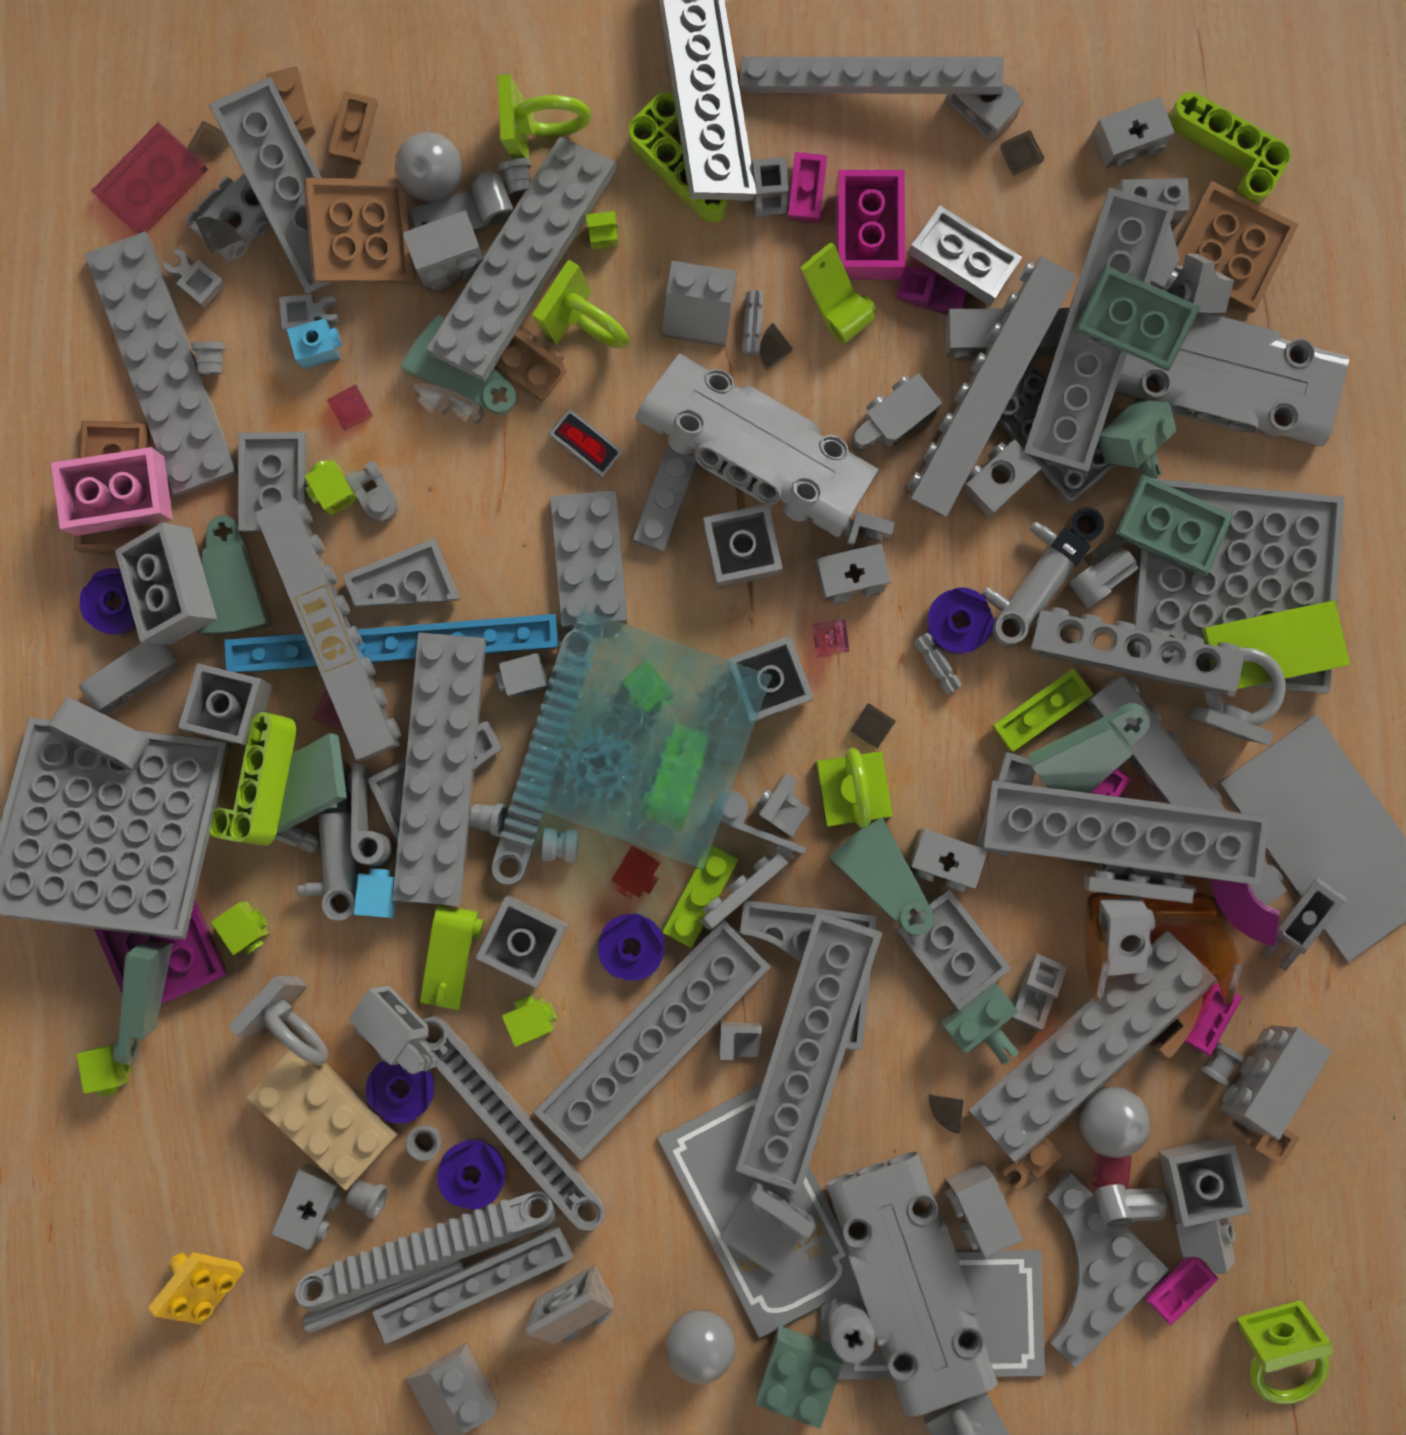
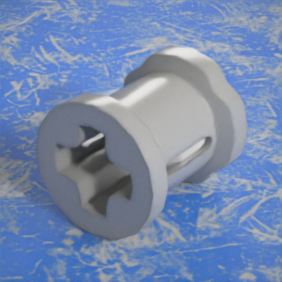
[1200,1042,1244,1087]

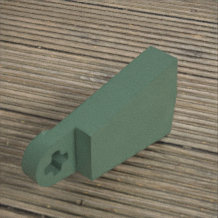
[400,314,517,415]
[200,516,271,635]
[1028,703,1150,793]
[829,817,934,936]
[114,939,173,1065]

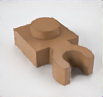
[1000,1137,1063,1190]

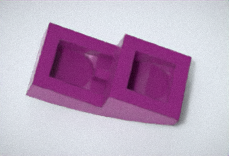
[896,266,969,315]

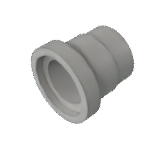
[498,158,531,196]
[191,342,226,375]
[469,803,507,837]
[406,1125,441,1161]
[347,1179,388,1219]

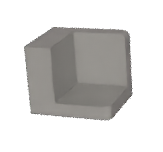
[719,1022,762,1060]

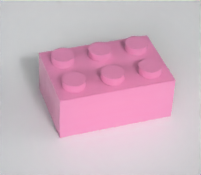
[51,447,173,536]

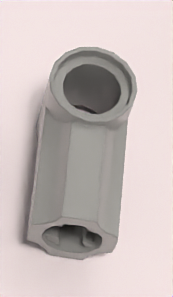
[1068,546,1138,609]
[1095,1184,1168,1228]

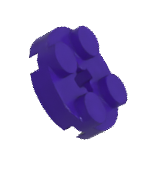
[79,568,136,635]
[926,587,994,654]
[598,913,664,981]
[366,1061,435,1123]
[437,1138,506,1210]

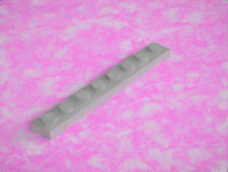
[740,56,1004,94]

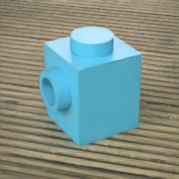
[287,318,342,369]
[354,868,397,918]

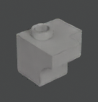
[738,157,789,218]
[1167,254,1234,313]
[756,773,810,837]
[1175,1217,1236,1274]

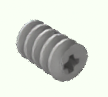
[827,1299,875,1363]

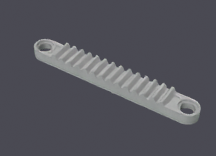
[492,629,595,885]
[423,1016,605,1231]
[295,1191,557,1312]

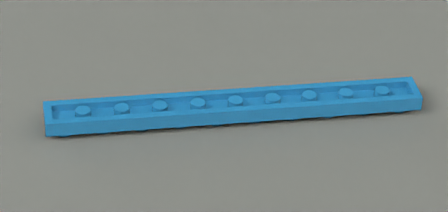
[224,614,559,673]

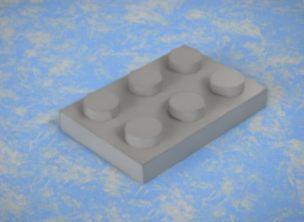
[907,206,1022,306]
[238,432,307,533]
[895,889,1012,1010]

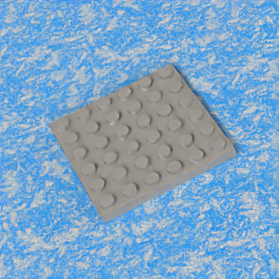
[1128,478,1344,694]
[0,718,229,940]

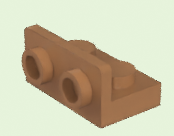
[495,327,566,402]

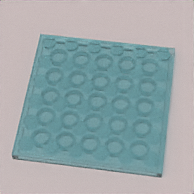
[512,609,772,869]

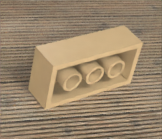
[246,1041,400,1191]

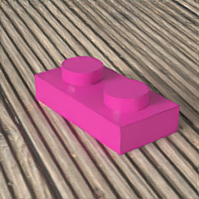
[787,152,827,223]

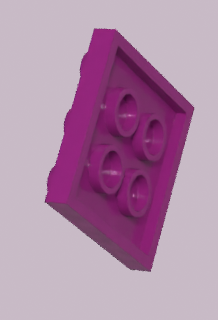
[94,898,228,1005]

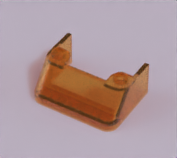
[1085,892,1243,1004]

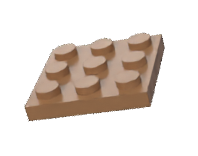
[303,178,413,283]
[1176,181,1299,313]

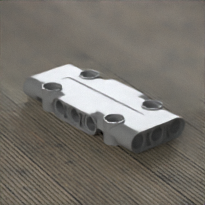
[1115,313,1349,447]
[635,353,879,538]
[826,1152,998,1417]

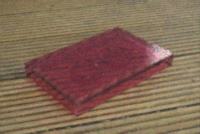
[91,122,208,234]

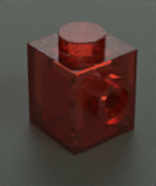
[611,845,661,899]

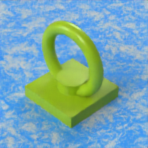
[497,74,591,159]
[532,259,629,349]
[816,748,893,828]
[1237,1300,1333,1405]

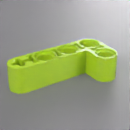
[628,92,727,223]
[1168,92,1291,205]
[210,712,296,846]

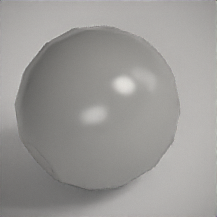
[395,131,463,202]
[1079,1087,1151,1158]
[665,1309,735,1385]

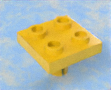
[148,1252,245,1325]

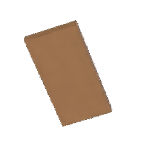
[74,421,150,553]

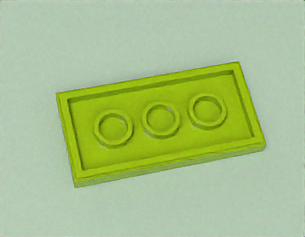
[1202,600,1351,689]

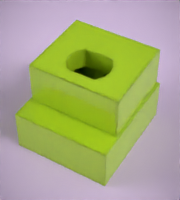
[586,211,619,249]

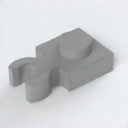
[163,249,226,308]
[279,294,340,333]

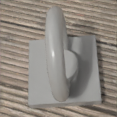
[1188,648,1286,746]
[228,976,329,1065]
[924,1392,1010,1435]

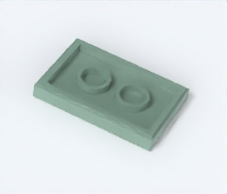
[1075,265,1200,371]
[1114,474,1234,577]
[277,733,347,833]

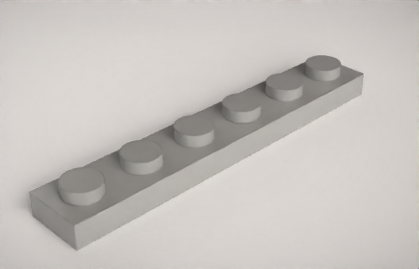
[372,1225,573,1345]

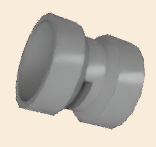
[542,828,579,863]

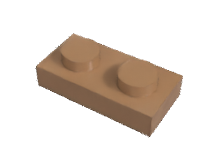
[266,66,316,136]
[328,91,378,165]

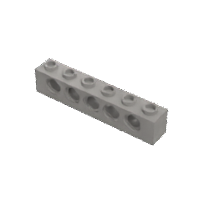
[1031,607,1245,697]

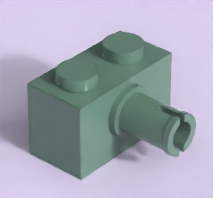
[1099,399,1177,479]
[939,983,1019,1065]

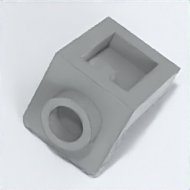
[842,511,895,549]

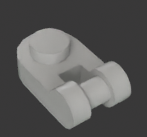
[345,460,398,522]

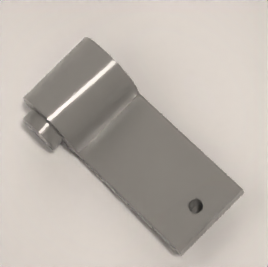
[409,171,513,231]
[348,763,394,867]
[714,791,807,859]

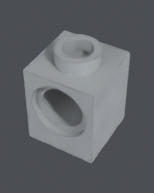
[495,653,548,698]

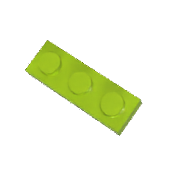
[991,668,1093,753]
[662,844,739,948]

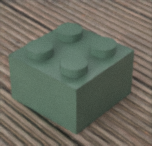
[755,1326,843,1429]

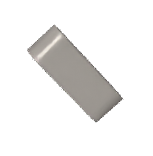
[79,643,179,714]
[47,697,150,770]

